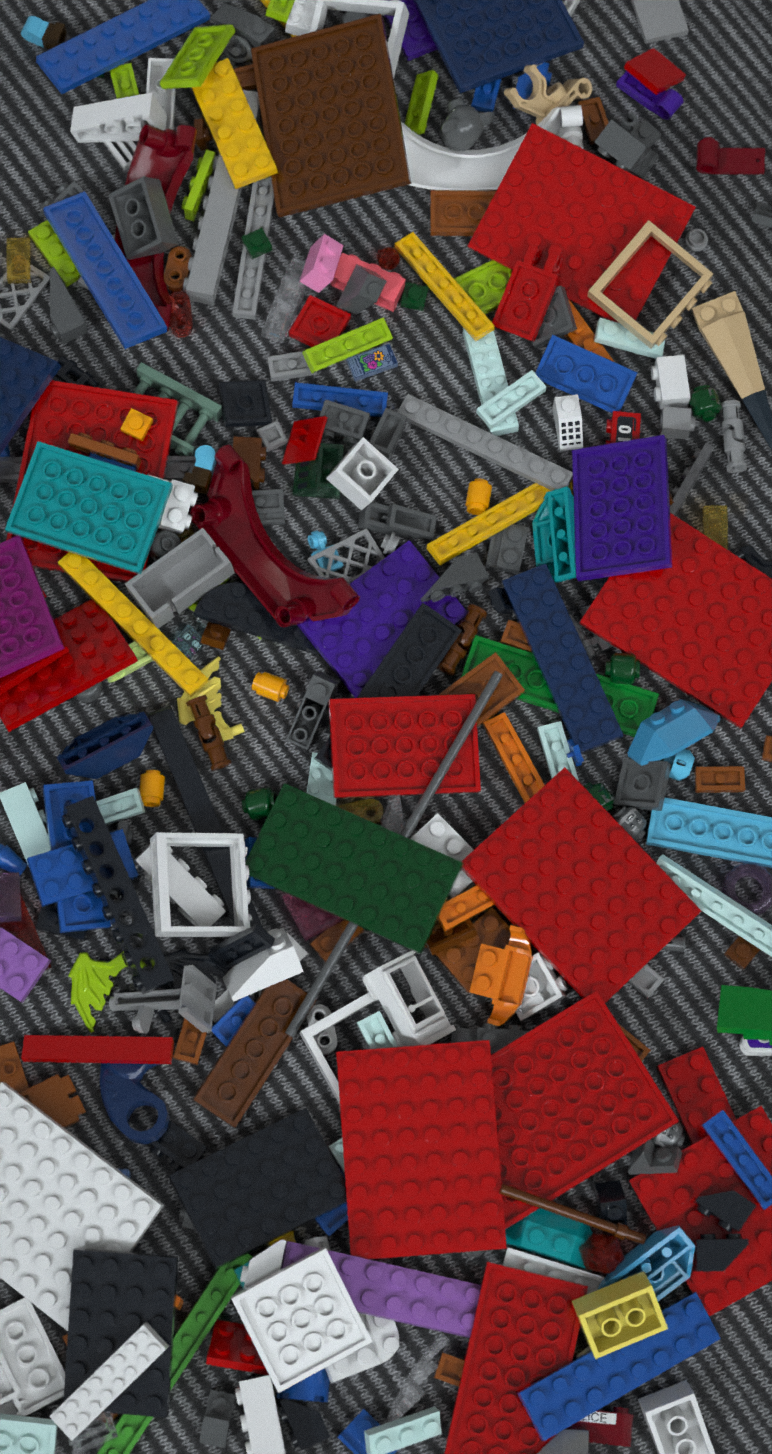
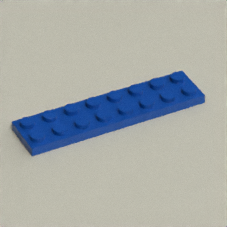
[36,0,211,94]
[43,191,167,349]
[517,1292,721,1441]

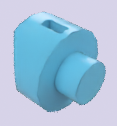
[663,749,695,781]

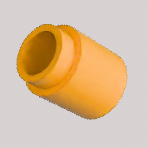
[465,478,492,515]
[252,672,289,702]
[139,770,165,807]

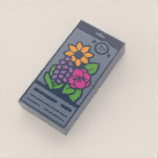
[346,343,398,382]

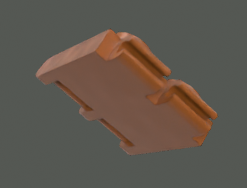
[19,1074,86,1128]

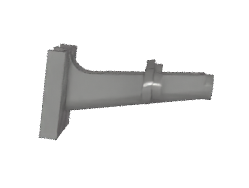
[109,965,217,1033]

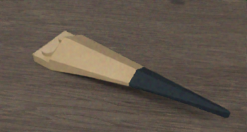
[691,291,772,451]

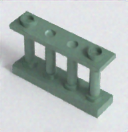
[133,362,223,456]

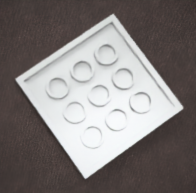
[231,1246,372,1393]

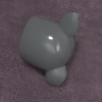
[439,98,495,151]

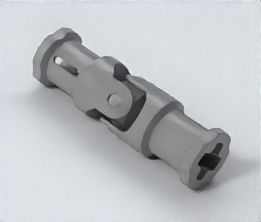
[721,400,747,473]

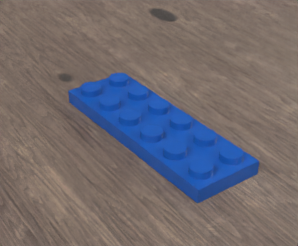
[43,780,111,933]

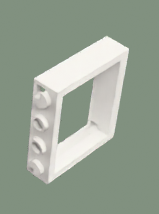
[309,0,409,79]
[150,833,252,937]
[299,993,379,1104]

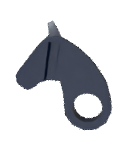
[100,1063,170,1145]

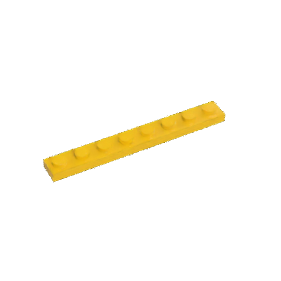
[58,552,208,697]

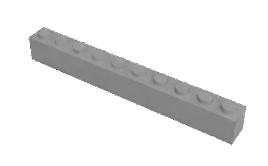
[183,90,261,305]

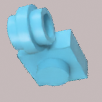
[308,530,344,575]

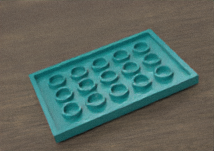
[5,441,173,574]

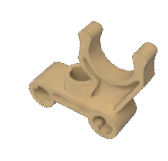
[504,65,592,125]

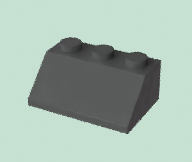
[108,176,178,260]

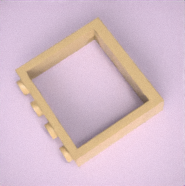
[587,220,713,349]

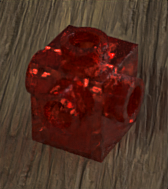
[579,1233,625,1274]

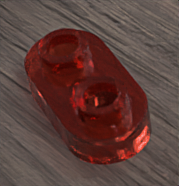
[169,291,193,338]

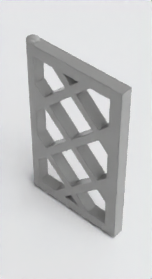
[0,256,50,331]
[307,528,385,584]

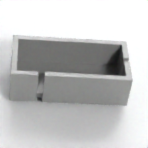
[125,528,235,629]

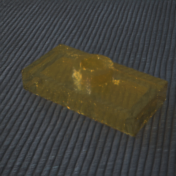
[6,237,31,284]

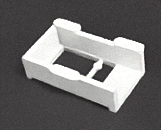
[362,951,456,1047]

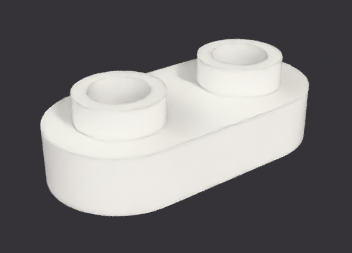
[307,1004,337,1055]

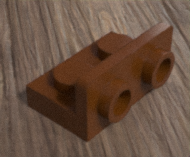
[425,919,477,955]

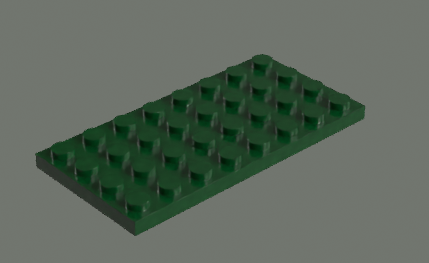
[245,783,463,954]

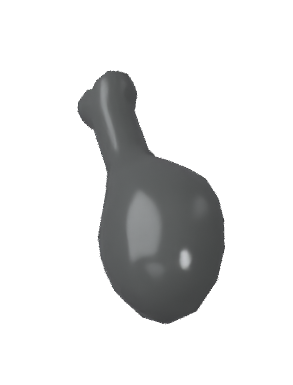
[223,35,253,63]

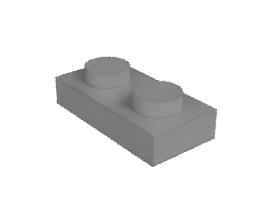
[267,351,317,382]

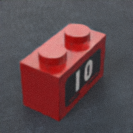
[605,411,641,444]

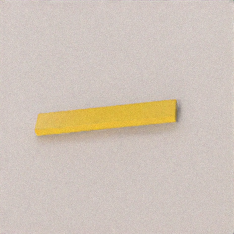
[395,232,494,342]
[426,483,552,565]

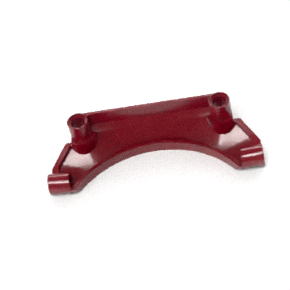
[191,444,360,627]

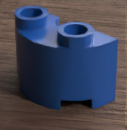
[276,1368,330,1403]

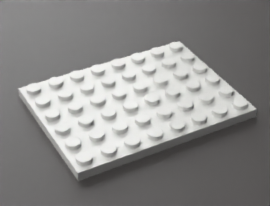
[0,1082,164,1331]

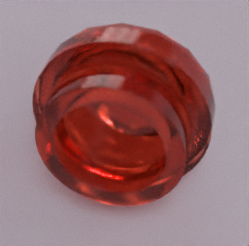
[377,247,400,270]

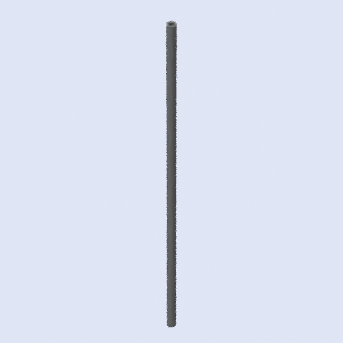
[285,671,503,1038]

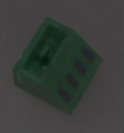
[293,443,344,499]

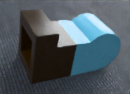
[21,16,67,49]
[182,445,216,494]

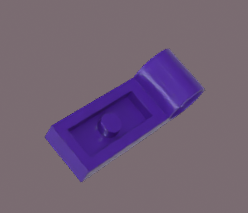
[616,71,684,120]

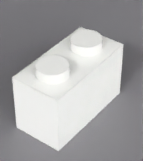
[651,355,690,409]

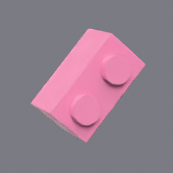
[299,234,344,293]

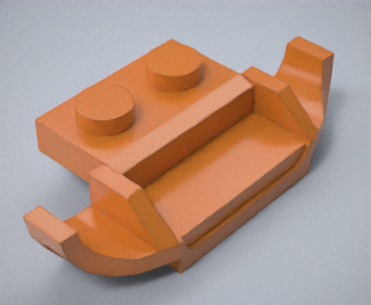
[469,925,533,1026]

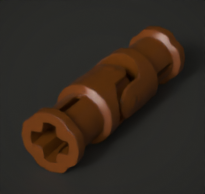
[437,604,487,676]
[186,695,232,771]

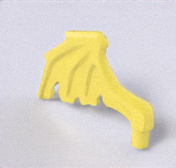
[177,656,245,741]

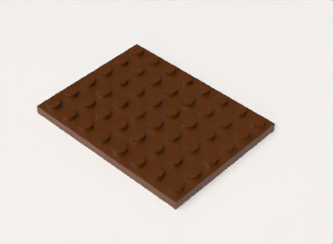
[251,13,412,217]

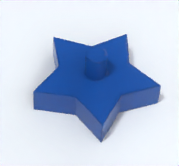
[566,739,584,767]

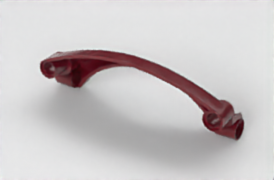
[114,124,197,332]

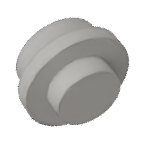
[685,229,708,252]
[380,532,400,554]

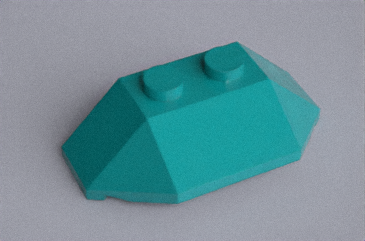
[532,486,576,583]
[505,1208,599,1272]

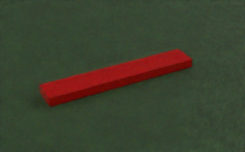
[21,1035,174,1064]

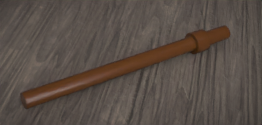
[499,1184,646,1245]

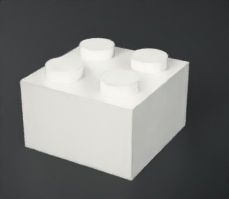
[326,437,398,510]

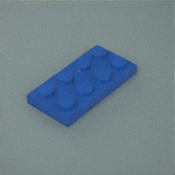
[535,335,638,413]
[27,829,138,907]

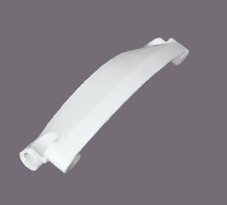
[401,105,584,191]

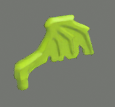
[68,951,147,1033]

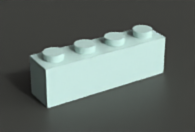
[0,782,50,864]

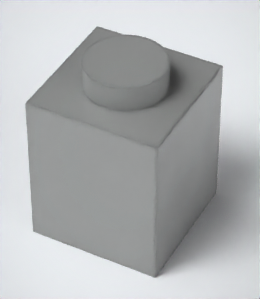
[660,406,695,439]

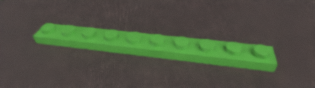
[97,1254,254,1454]

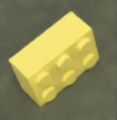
[572,1271,668,1359]

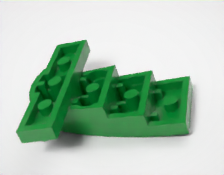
[717,985,772,1045]

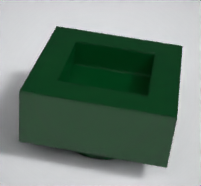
[241,228,273,260]
[401,282,429,311]

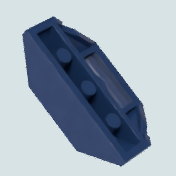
[57,711,153,779]

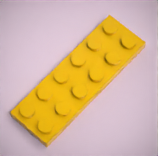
[191,58,278,189]

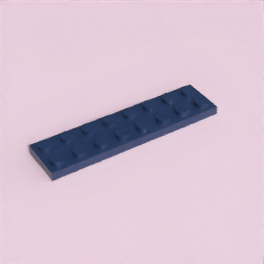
[501,564,624,754]

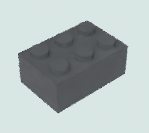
[595,119,660,178]

